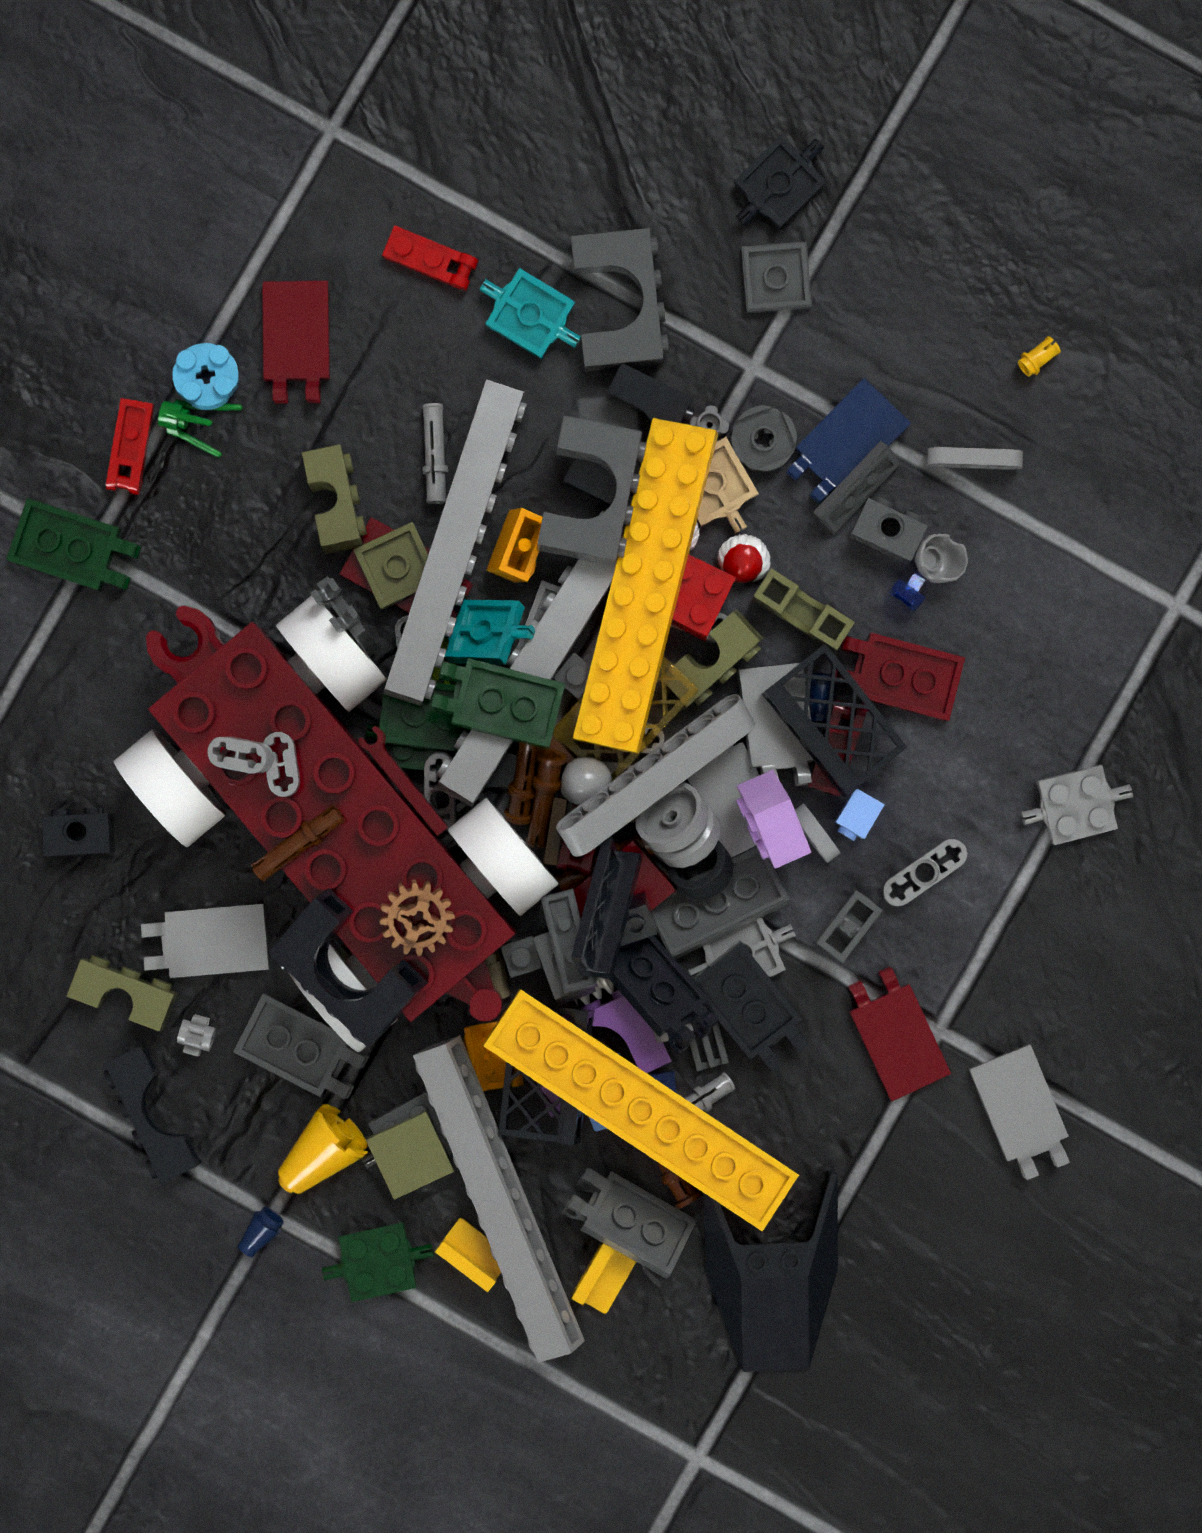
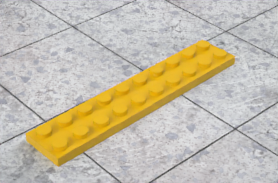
[573,418,718,754]
[482,989,799,1231]

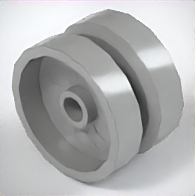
[636,782,720,868]

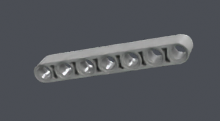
[556,694,755,857]

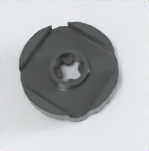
[731,405,797,472]

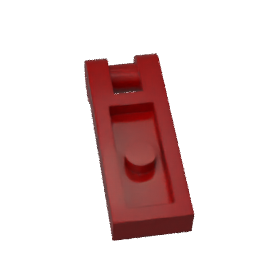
[382,225,479,291]
[106,398,155,495]

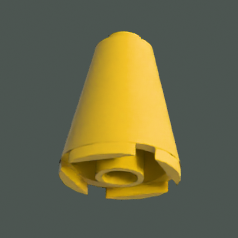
[278,1104,368,1194]

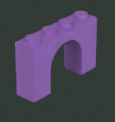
[534,990,672,1117]

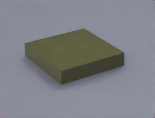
[353,522,428,610]
[366,1110,454,1200]

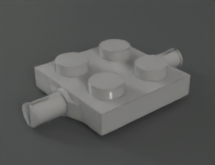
[1021,764,1133,845]
[688,917,796,978]

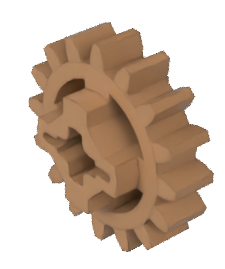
[379,880,455,956]

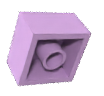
[736,770,812,869]

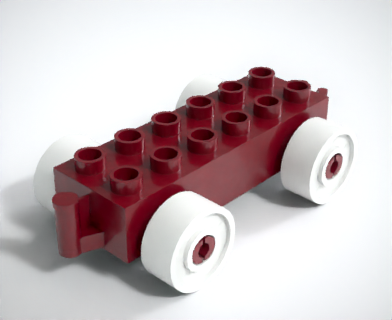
[114,595,559,1052]

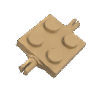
[697,437,759,534]

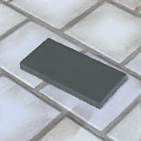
[652,846,791,960]

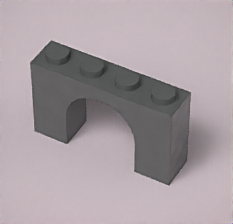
[571,228,669,372]
[537,416,646,566]

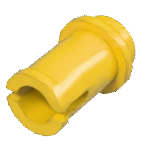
[1018,336,1061,376]

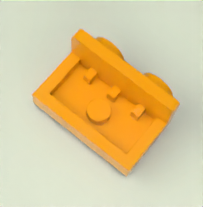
[463,1021,524,1091]

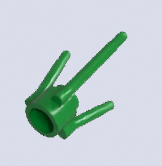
[158,399,243,458]

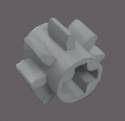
[177,1014,216,1057]

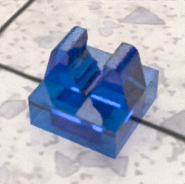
[888,572,926,611]

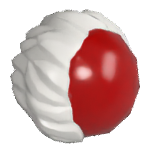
[717,534,771,583]

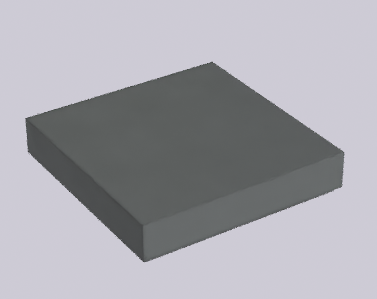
[741,241,812,313]

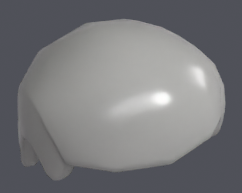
[914,534,968,583]
[561,757,611,805]

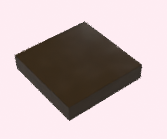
[543,797,567,866]

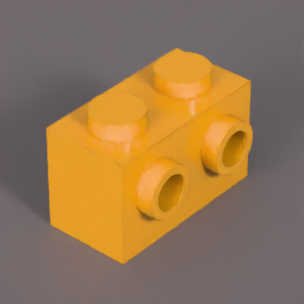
[486,508,543,583]

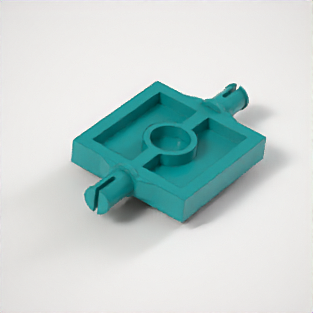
[479,268,581,360]
[444,600,535,665]

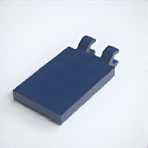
[786,378,911,504]

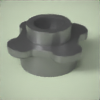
[690,405,729,435]

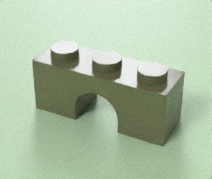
[302,444,367,554]
[752,568,855,652]
[661,609,763,707]
[66,955,178,1032]

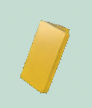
[435,1218,501,1292]
[571,1242,636,1314]

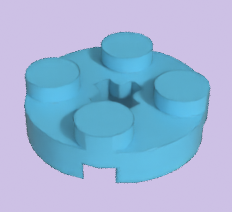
[172,343,239,410]

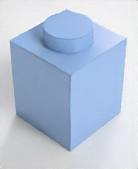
[833,789,885,841]

